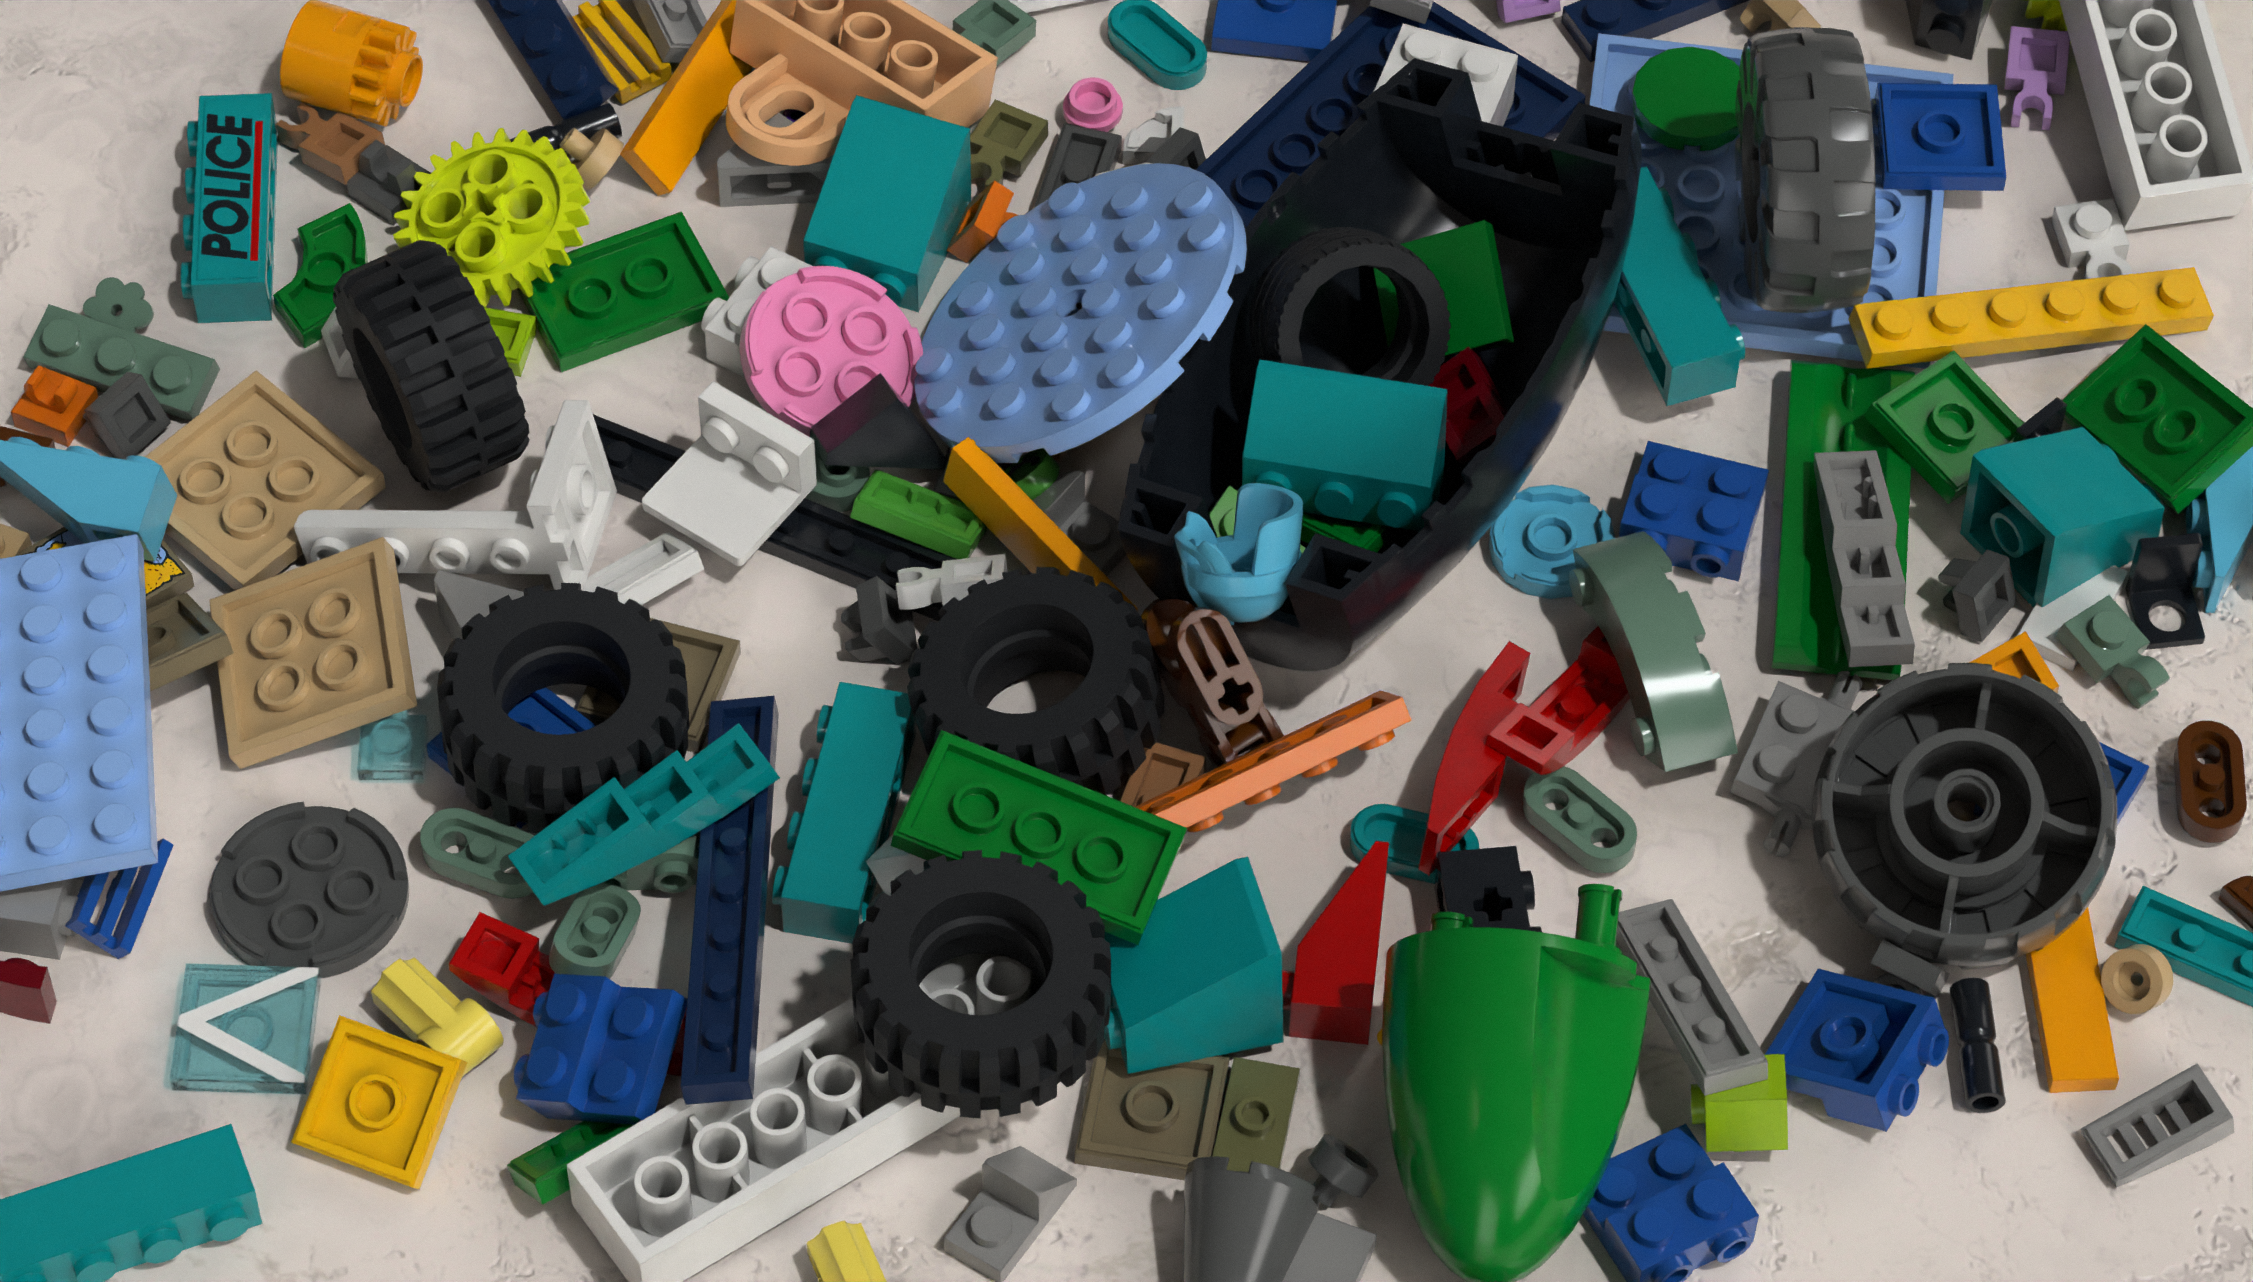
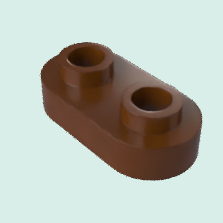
[2174,721,2247,843]

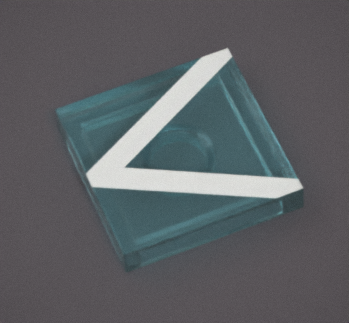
[170,963,321,1094]

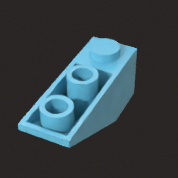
[0,437,177,561]
[2186,446,2253,613]

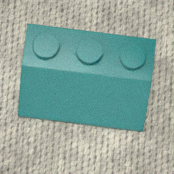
[1242,359,1448,531]

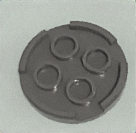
[209,801,409,980]

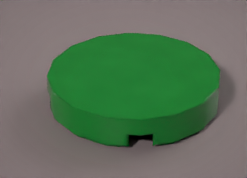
[1632,47,1740,151]

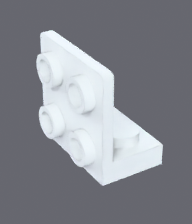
[642,381,817,566]

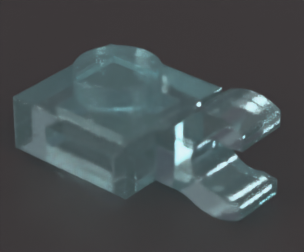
[357,708,429,783]

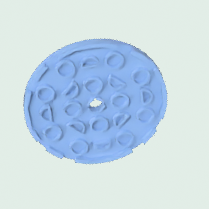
[915,163,1247,463]

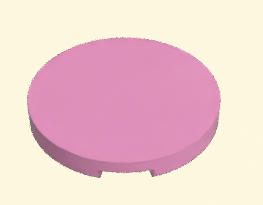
[739,266,923,437]

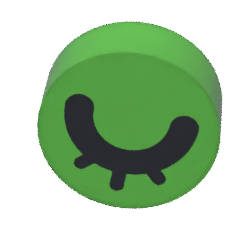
[1004,448,1060,500]

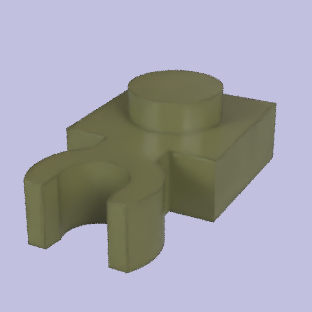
[970,99,1048,188]

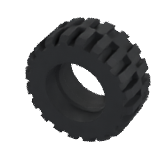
[333,240,530,492]
[907,567,1164,796]
[437,583,690,834]
[850,850,1111,1118]

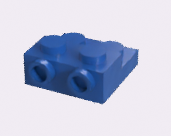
[1618,441,1769,582]
[1765,969,1949,1132]
[514,974,687,1125]
[1583,1123,1759,1282]

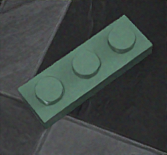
[23,304,220,421]

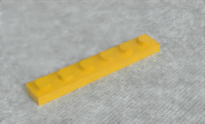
[1848,267,2214,369]

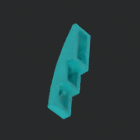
[508,723,780,906]

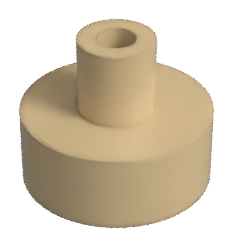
[560,128,624,191]
[2101,944,2173,1014]

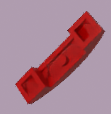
[1485,626,1630,775]
[449,912,687,1076]

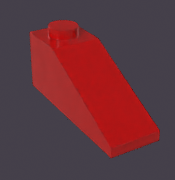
[1282,841,1389,1045]

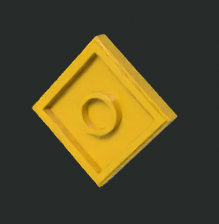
[291,1015,468,1190]

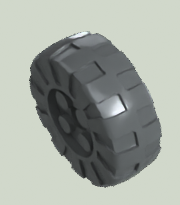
[1735,27,1876,313]
[1811,663,2117,970]

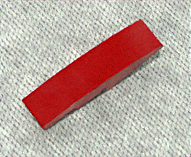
[1418,641,1531,876]

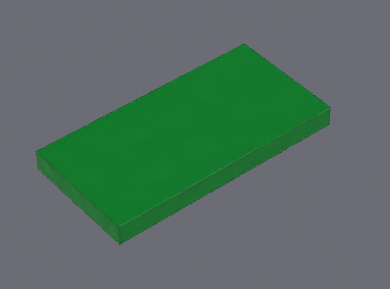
[890,730,1187,945]

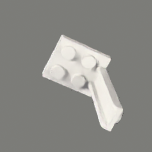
[294,400,617,591]

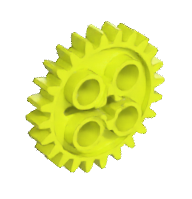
[393,128,590,307]

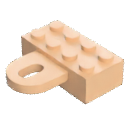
[726,0,998,166]

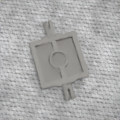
[1730,671,1863,857]

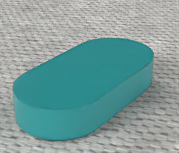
[1108,0,1207,90]
[1350,804,1479,884]

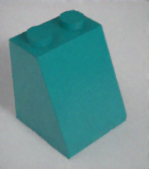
[803,95,971,313]
[1960,427,2165,608]
[1104,857,1284,1074]

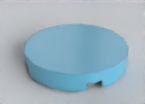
[1488,485,1615,599]

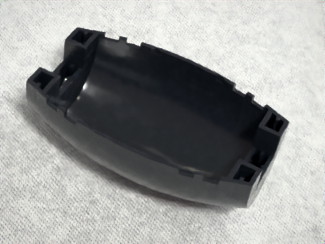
[1117,58,1642,671]

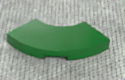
[273,203,368,348]

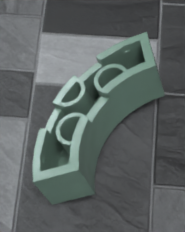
[1569,531,1738,772]

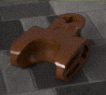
[1141,597,1284,768]

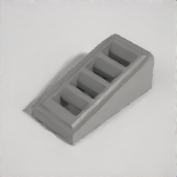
[2081,1063,2234,1188]

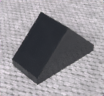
[809,373,947,469]

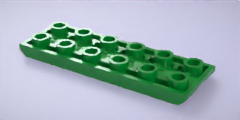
[1772,360,1915,680]

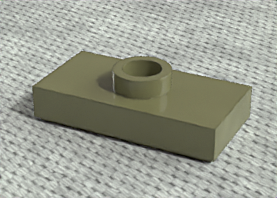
[1212,1057,1300,1172]

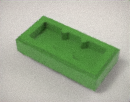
[850,470,987,559]

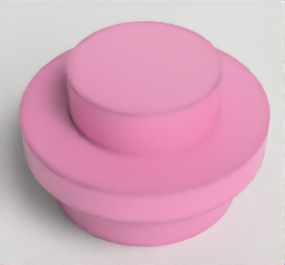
[1063,77,1123,132]

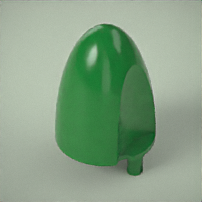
[1382,884,1651,1282]

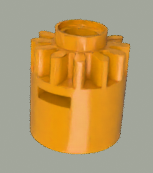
[280,0,423,127]

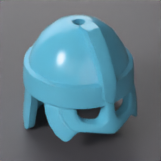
[1174,483,1303,625]

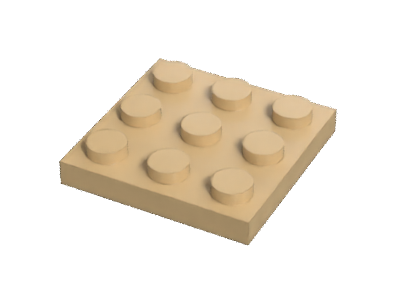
[145,370,386,590]
[209,537,417,769]

